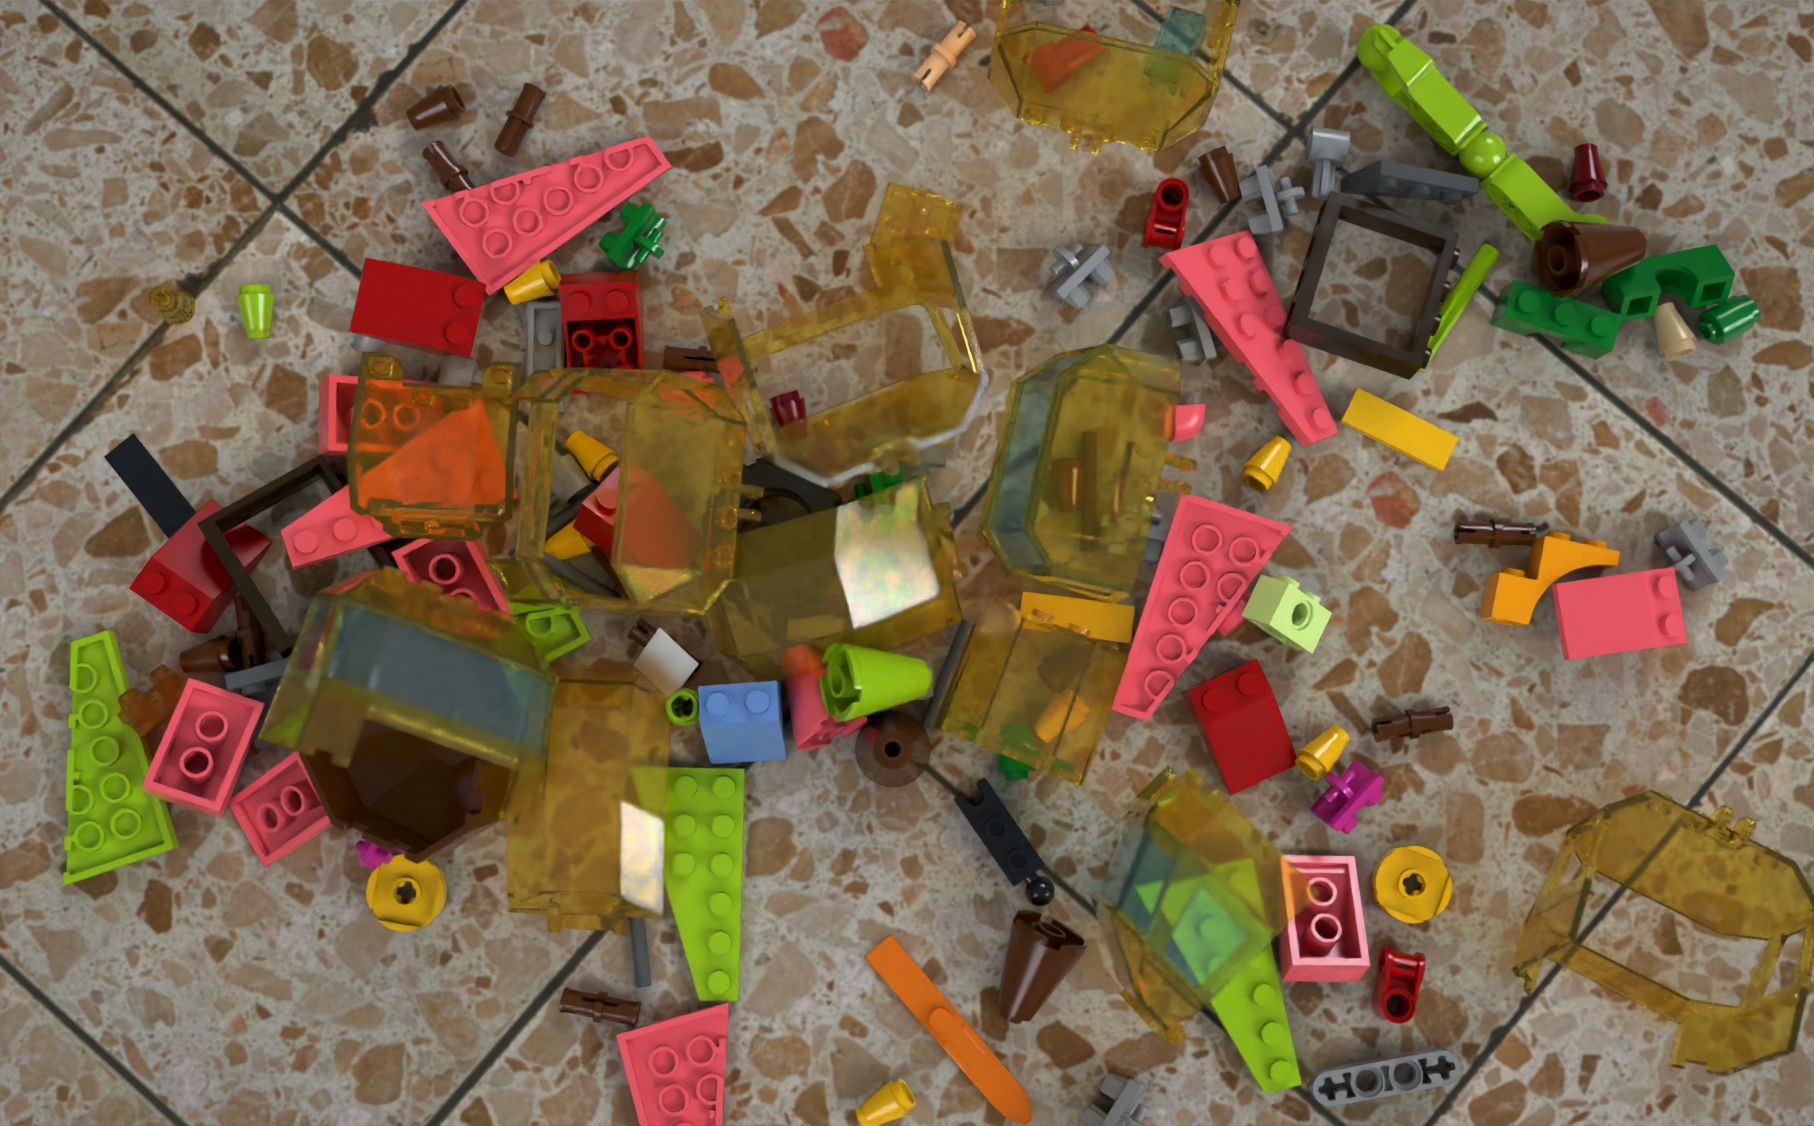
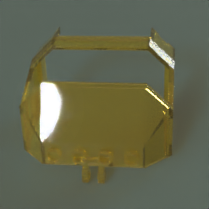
[987,0,1241,154]
[698,235,990,489]
[484,367,764,618]
[1511,790,1814,1077]

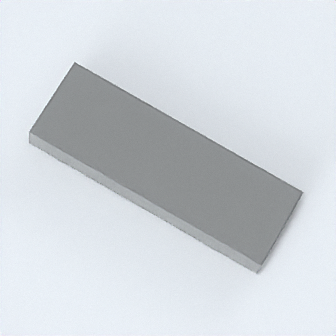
[525,301,566,414]

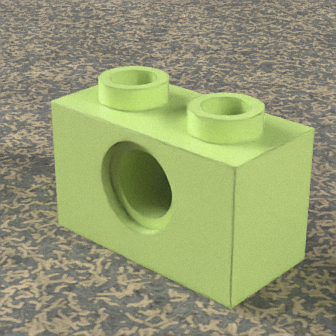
[1241,574,1332,654]

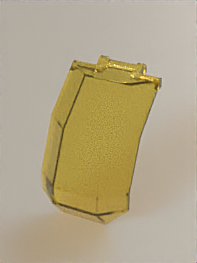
[697,474,968,682]
[507,668,672,935]

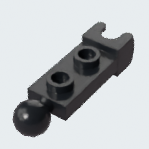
[953,777,1055,907]

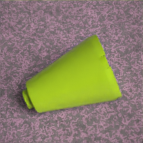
[819,642,933,722]

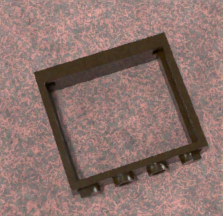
[1281,191,1460,380]
[197,454,405,659]

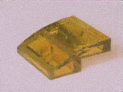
[867,182,964,277]

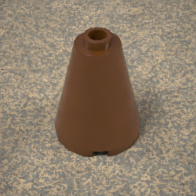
[1533,220,1647,298]
[855,711,931,787]
[996,910,1086,1024]

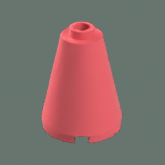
[781,641,868,750]

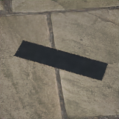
[104,433,196,539]

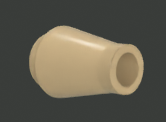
[1653,302,1697,361]

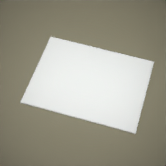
[633,627,699,697]

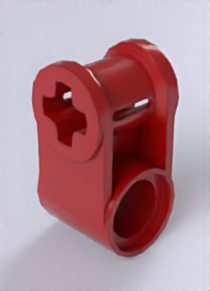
[1141,178,1189,251]
[1372,944,1426,1024]

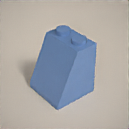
[698,681,787,765]

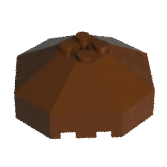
[299,608,521,864]

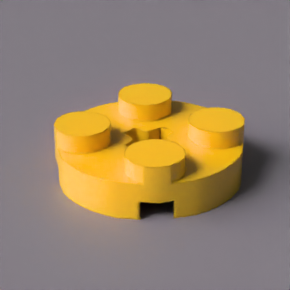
[1372,845,1452,924]
[366,854,447,932]

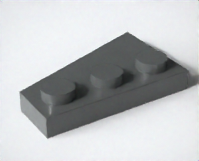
[1340,159,1479,205]

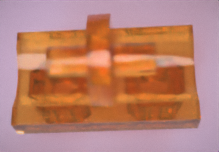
[116,664,187,737]

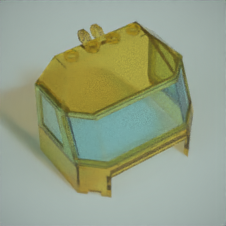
[976,343,1198,604]
[258,565,560,827]
[1090,765,1319,1047]

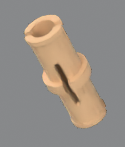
[911,20,976,92]

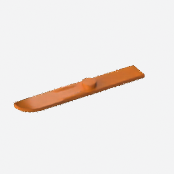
[864,934,1032,1124]

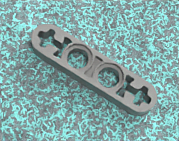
[1309,1047,1461,1106]

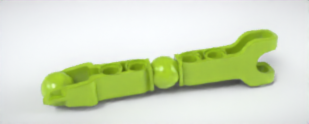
[1356,22,1611,298]

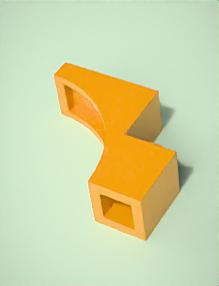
[1480,532,1620,627]

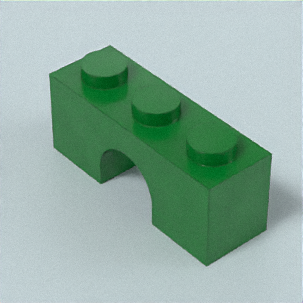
[1600,244,1735,322]
[1490,280,1623,360]

